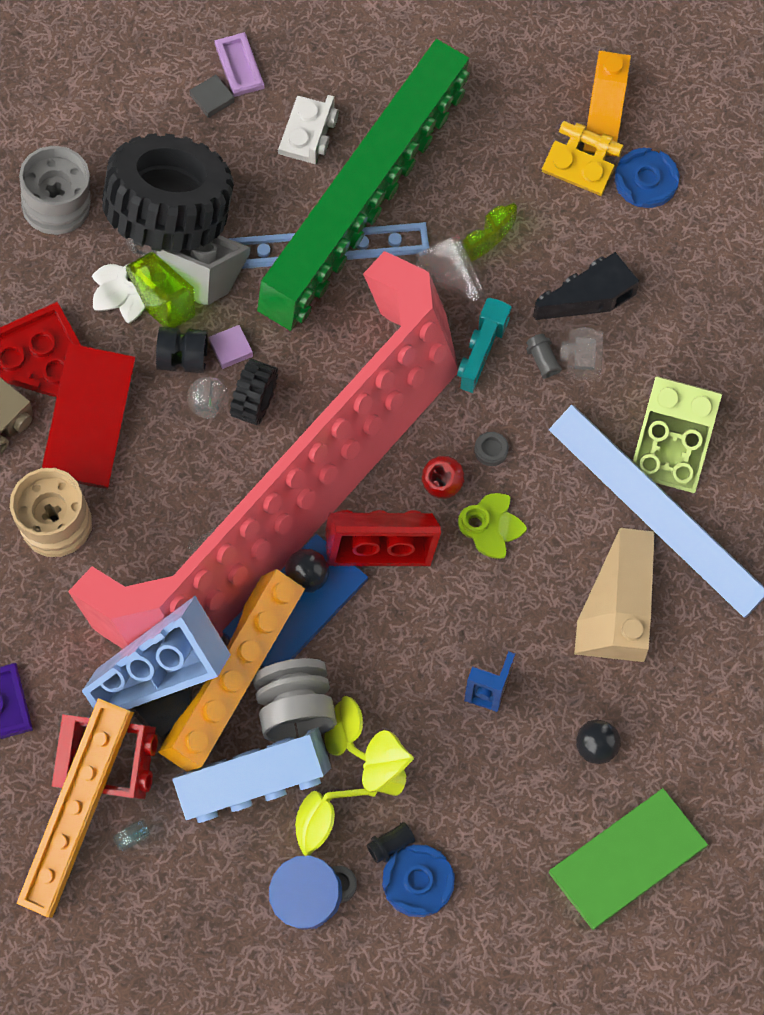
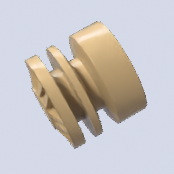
[10,468,92,557]

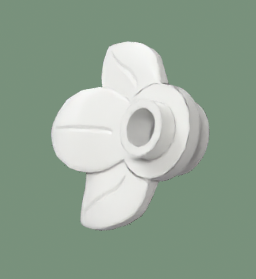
[92,263,151,323]

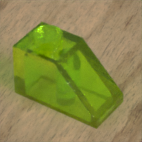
[126,251,195,328]

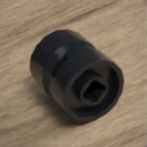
[156,326,208,374]

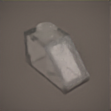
[416,234,486,301]

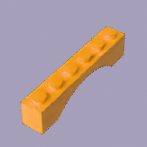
[158,569,305,772]

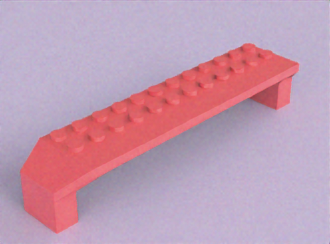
[68,251,459,649]

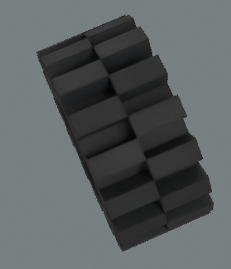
[230,359,278,426]

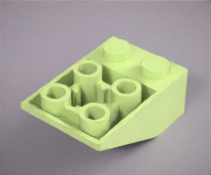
[633,376,722,493]

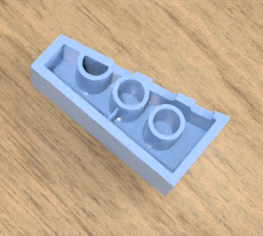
[82,596,231,710]
[172,727,331,823]

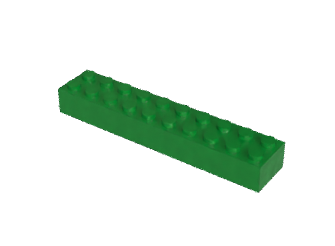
[257,39,470,331]

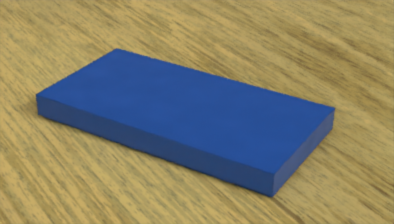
[222,534,368,668]

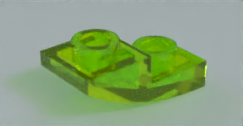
[462,203,517,264]

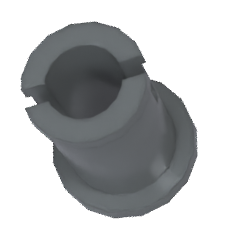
[526,334,562,379]

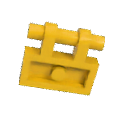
[542,121,624,196]

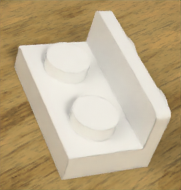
[278,95,339,164]

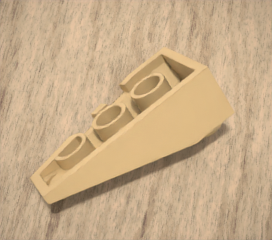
[574,528,654,662]

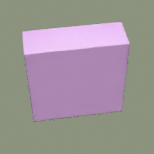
[209,325,253,369]

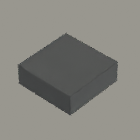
[189,75,235,118]

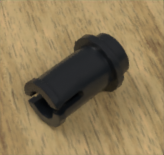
[367,822,415,863]

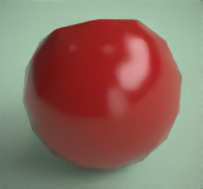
[422,456,464,499]

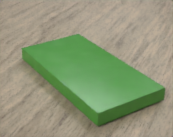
[549,788,708,931]

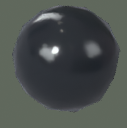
[285,549,329,593]
[576,719,621,765]

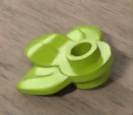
[458,493,527,559]

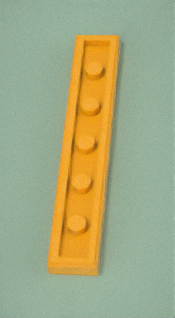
[16,698,134,918]

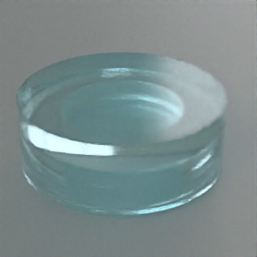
[113,820,150,851]

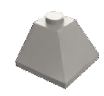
[157,235,251,305]

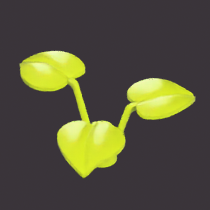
[295,696,414,856]

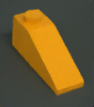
[583,51,631,157]

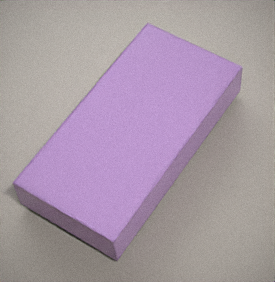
[214,32,264,97]

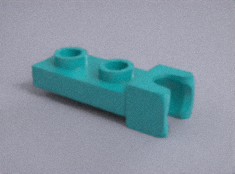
[457,298,512,393]

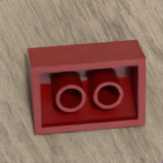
[325,510,441,566]

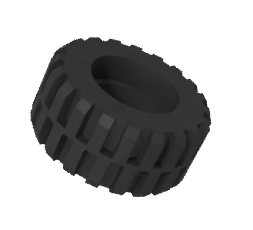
[102,133,234,253]

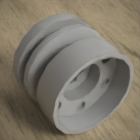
[19,146,91,235]
[253,658,337,742]

